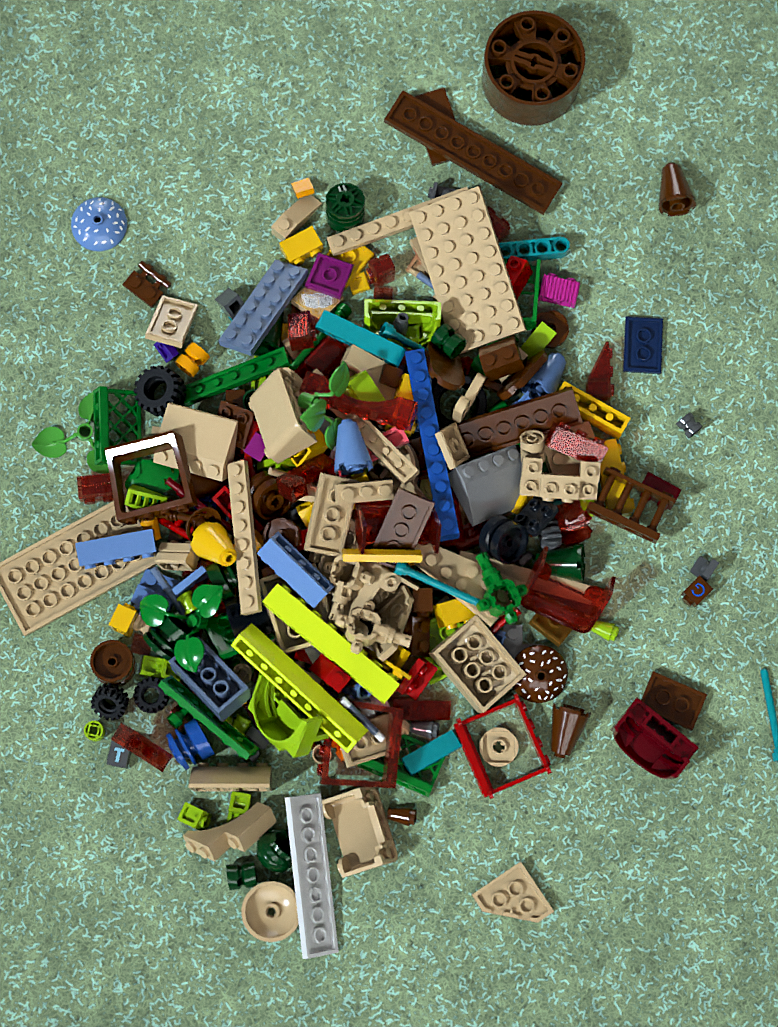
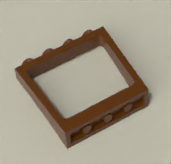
[104,431,198,525]

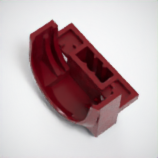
[610,697,699,780]

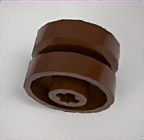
[249,471,293,521]
[90,640,136,687]

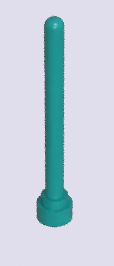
[379,322,426,356]
[393,562,480,606]
[760,668,778,762]

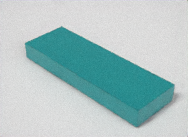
[401,730,462,776]

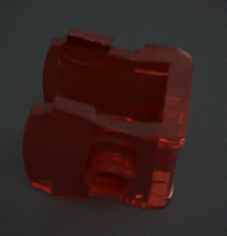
[554,499,593,546]

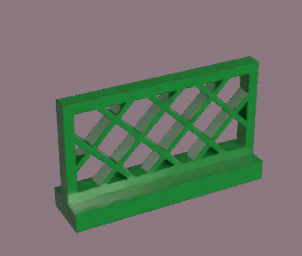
[93,386,142,466]
[357,733,445,797]

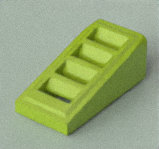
[124,484,169,509]

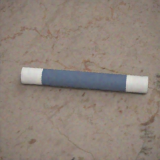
[339,696,386,742]

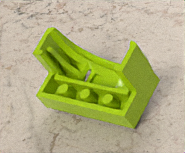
[363,299,441,349]

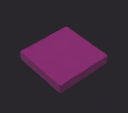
[305,252,354,300]

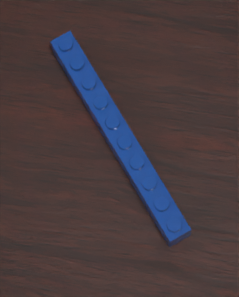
[405,348,460,542]

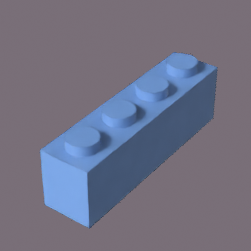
[75,529,158,570]
[257,532,335,608]

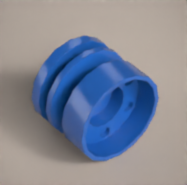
[166,718,215,770]

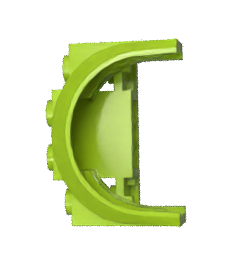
[248,673,329,758]

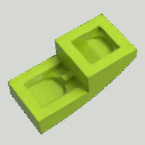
[521,321,557,360]
[139,655,180,681]
[226,791,251,823]

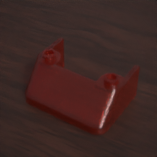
[354,499,442,554]
[521,546,616,633]

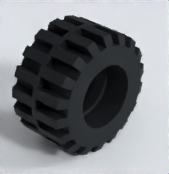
[134,365,187,417]

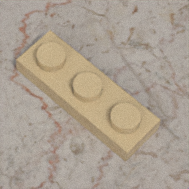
[334,479,394,504]

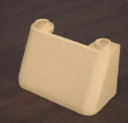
[248,367,317,464]
[322,785,398,878]

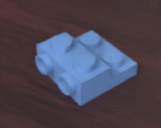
[130,569,180,612]

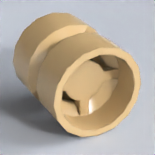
[520,430,546,463]

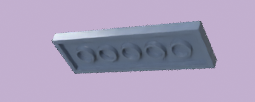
[218,259,309,356]

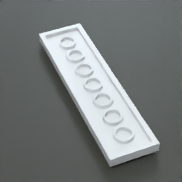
[285,793,339,959]

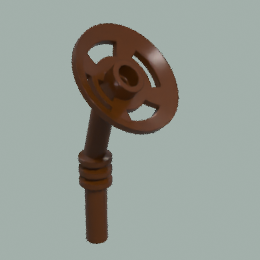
[154,507,221,541]

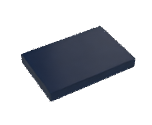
[623,316,663,374]

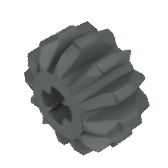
[538,518,562,550]

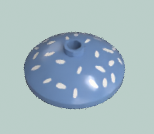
[71,197,127,251]

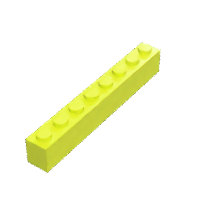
[262,583,400,704]
[231,623,368,753]

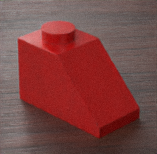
[309,654,352,693]

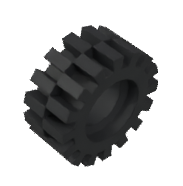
[133,677,170,714]
[91,683,129,721]

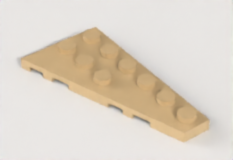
[414,538,526,627]

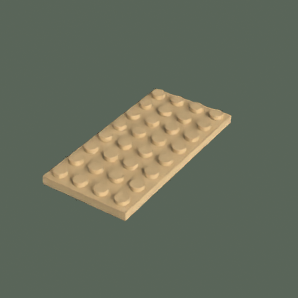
[409,186,526,354]
[0,495,157,637]

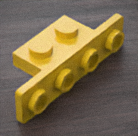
[362,646,411,680]

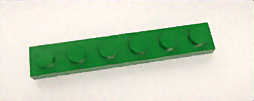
[182,347,290,407]
[158,675,259,760]

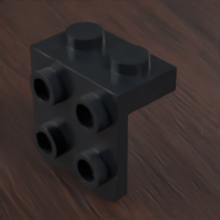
[513,496,559,537]
[224,589,274,639]

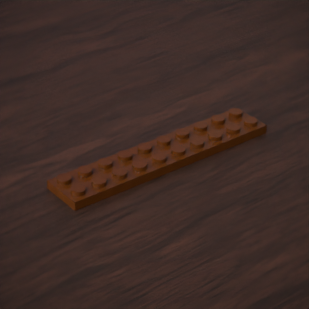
[384,91,563,215]
[408,387,583,474]

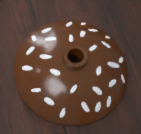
[513,645,568,703]

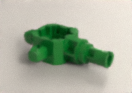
[475,552,528,625]

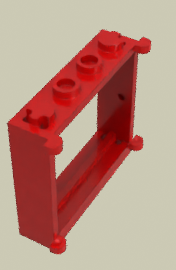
[453,693,552,799]

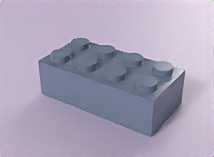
[169,636,252,722]

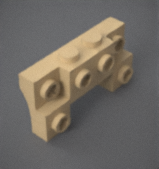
[519,456,601,503]

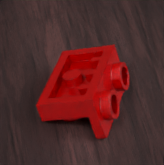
[506,256,533,299]
[396,657,438,700]

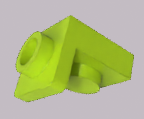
[177,802,212,831]

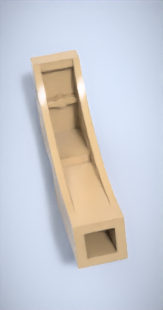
[340,344,396,430]
[183,802,277,861]

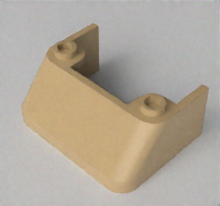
[329,562,419,653]

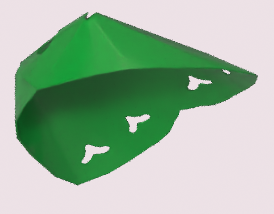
[125,459,179,510]

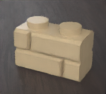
[154,540,200,571]

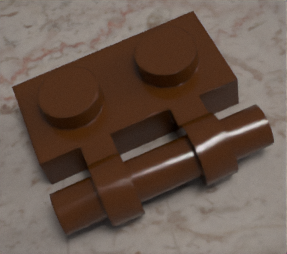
[122,261,172,308]

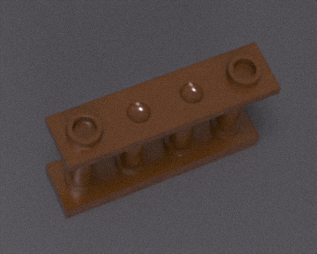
[585,467,677,544]

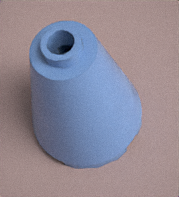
[520,353,566,396]
[334,419,373,475]

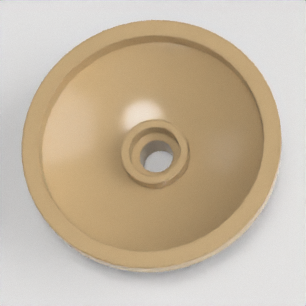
[241,881,299,942]

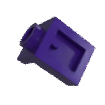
[154,342,179,363]

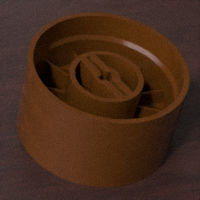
[482,10,585,126]

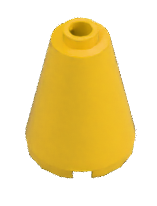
[190,521,237,566]

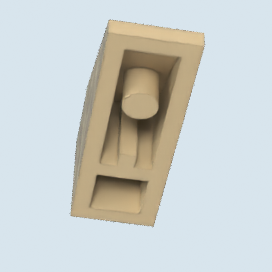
[271,195,322,241]

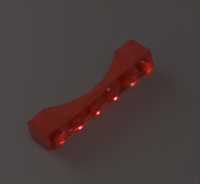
[299,371,418,431]

